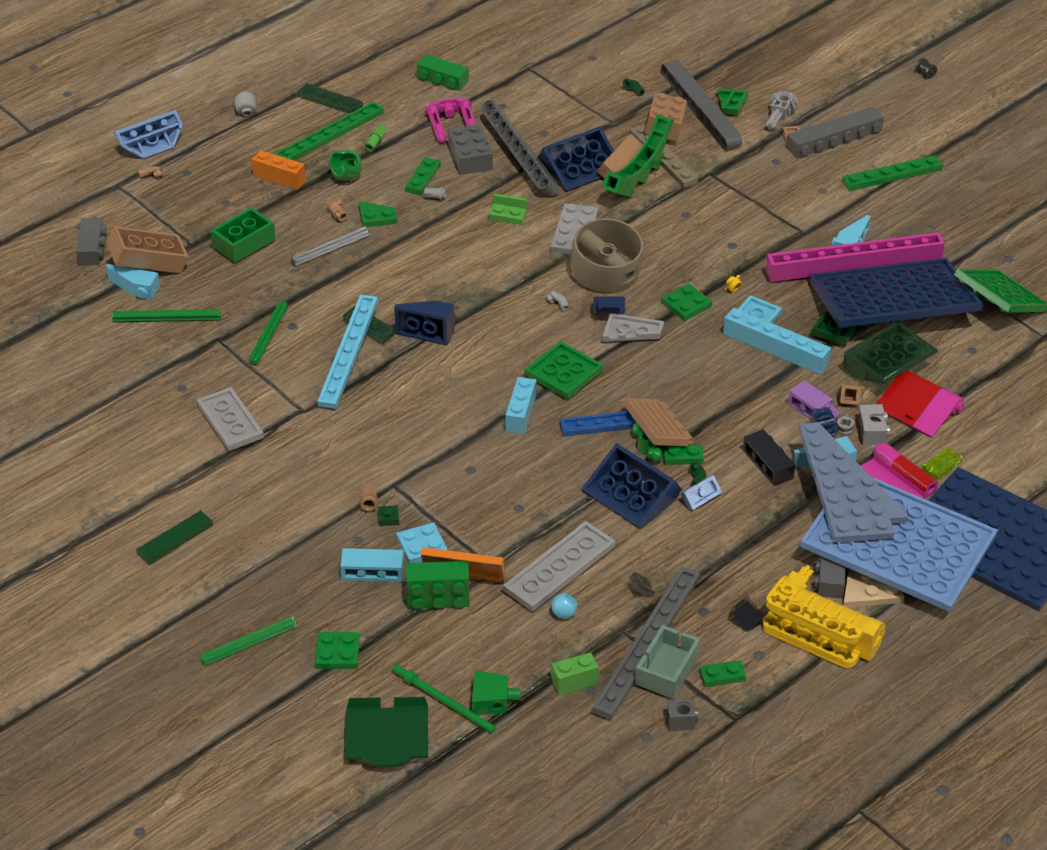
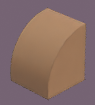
[840,383,861,405]

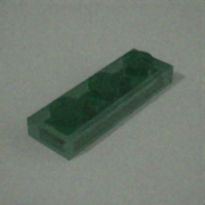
[343,305,396,344]

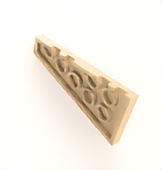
[843,568,904,608]

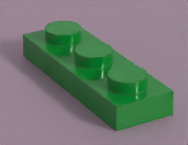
[405,157,441,195]

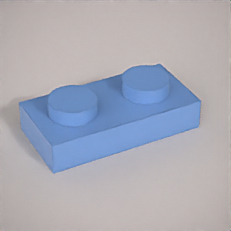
[680,475,722,511]

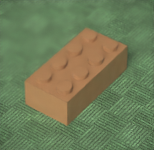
[106,226,189,273]

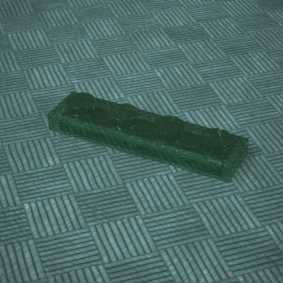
[298,83,363,114]

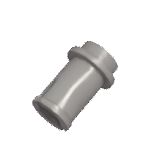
[424,187,447,201]

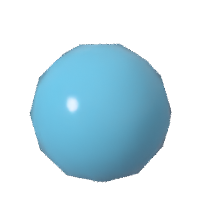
[552,593,577,619]

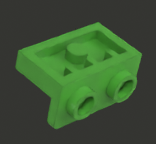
[488,194,527,225]

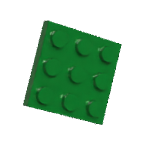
[524,341,604,399]

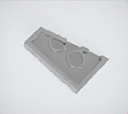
[602,313,664,342]

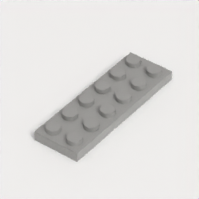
[503,521,616,612]

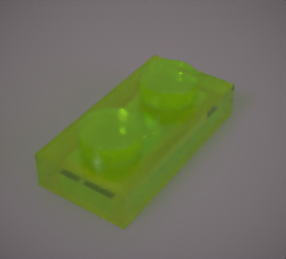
[922,447,963,480]

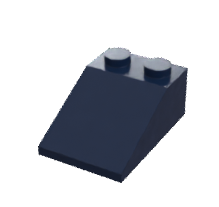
[394,300,455,346]

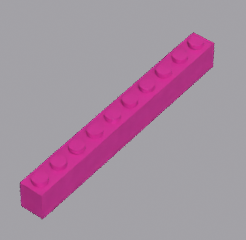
[766,232,945,282]

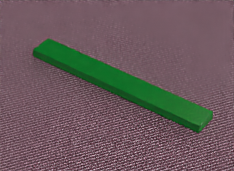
[274,101,384,161]

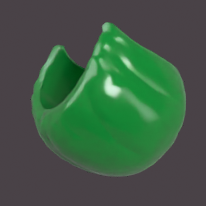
[329,150,362,181]

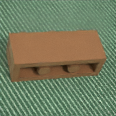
[597,134,643,179]

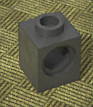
[666,699,699,731]

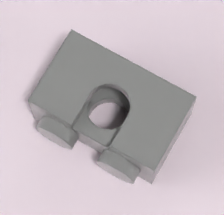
[858,404,890,445]

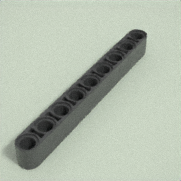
[661,60,742,150]
[482,100,559,197]

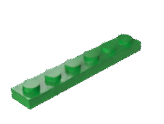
[842,155,943,191]

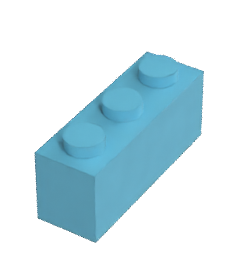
[506,377,536,434]
[340,548,404,582]

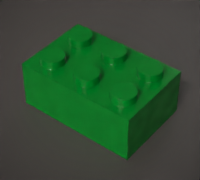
[210,207,276,263]
[406,561,470,609]

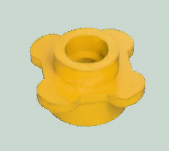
[724,275,742,293]

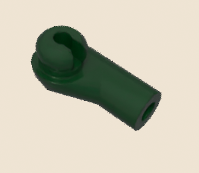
[623,78,645,96]
[690,462,707,486]

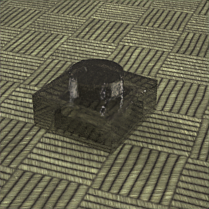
[629,572,655,597]

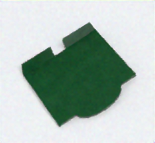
[345,697,428,767]

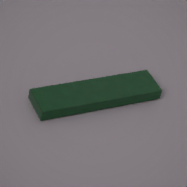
[136,510,213,565]

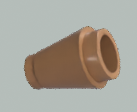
[359,484,379,511]

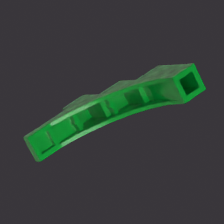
[602,114,674,197]

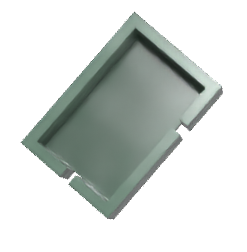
[635,625,701,699]

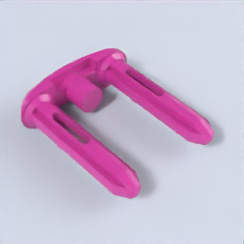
[425,98,476,143]

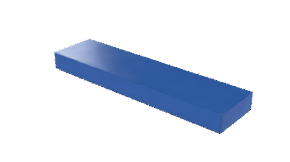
[560,411,636,437]

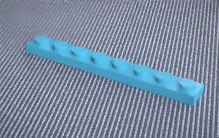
[317,295,378,409]

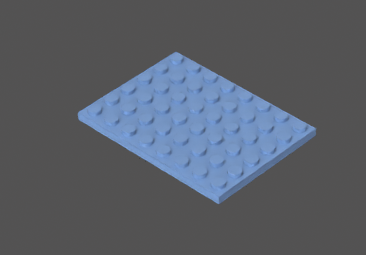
[800,478,998,612]

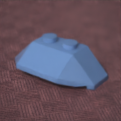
[115,110,183,159]

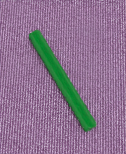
[248,301,288,365]
[200,616,296,666]

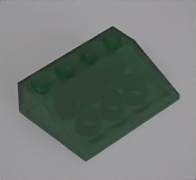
[842,322,938,384]

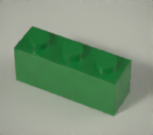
[417,54,469,91]

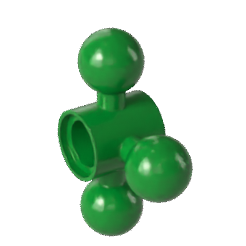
[632,422,663,462]

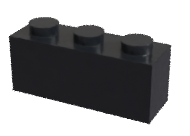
[743,429,796,486]

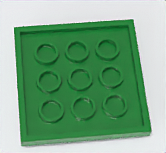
[954,269,1047,313]

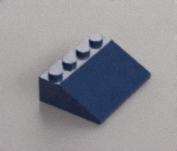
[538,126,614,192]
[581,443,682,529]

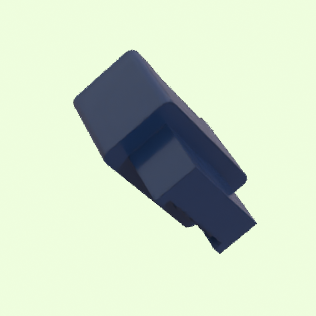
[593,296,625,313]

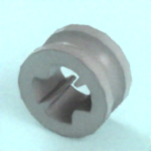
[837,416,854,435]

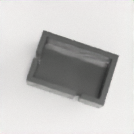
[448,124,493,175]

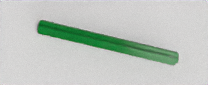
[112,309,221,322]

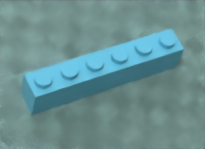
[723,308,831,375]

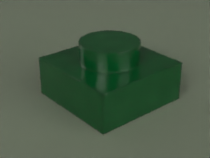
[378,505,399,526]

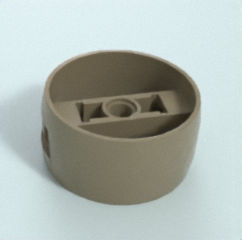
[570,218,643,293]

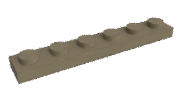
[630,124,698,188]

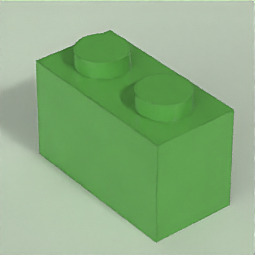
[551,652,599,695]

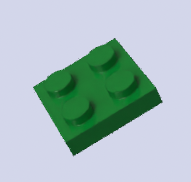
[661,283,712,322]
[315,632,360,669]

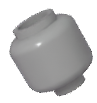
[234,91,257,117]

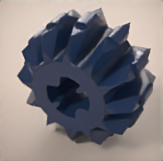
[810,407,837,437]

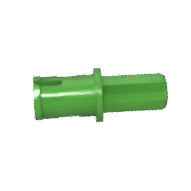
[364,124,387,152]

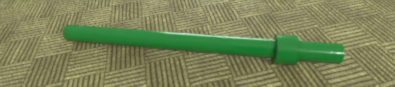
[392,664,496,734]

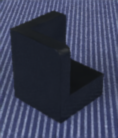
[731,595,763,631]

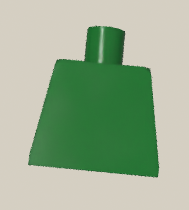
[472,670,521,715]

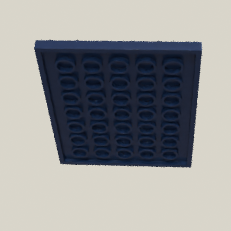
[809,258,983,328]
[928,467,1047,612]

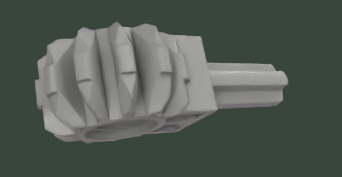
[766,91,798,130]

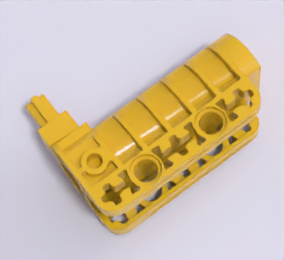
[763,565,886,668]

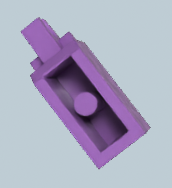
[788,380,841,421]

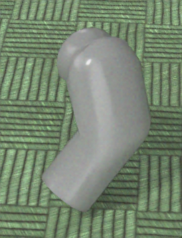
[547,291,570,312]

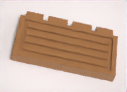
[623,398,694,446]

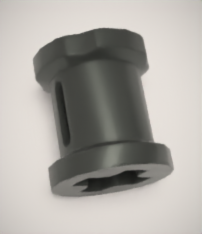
[916,58,938,79]

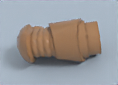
[327,198,348,222]

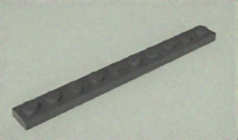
[592,567,700,720]

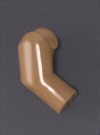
[137,166,163,178]

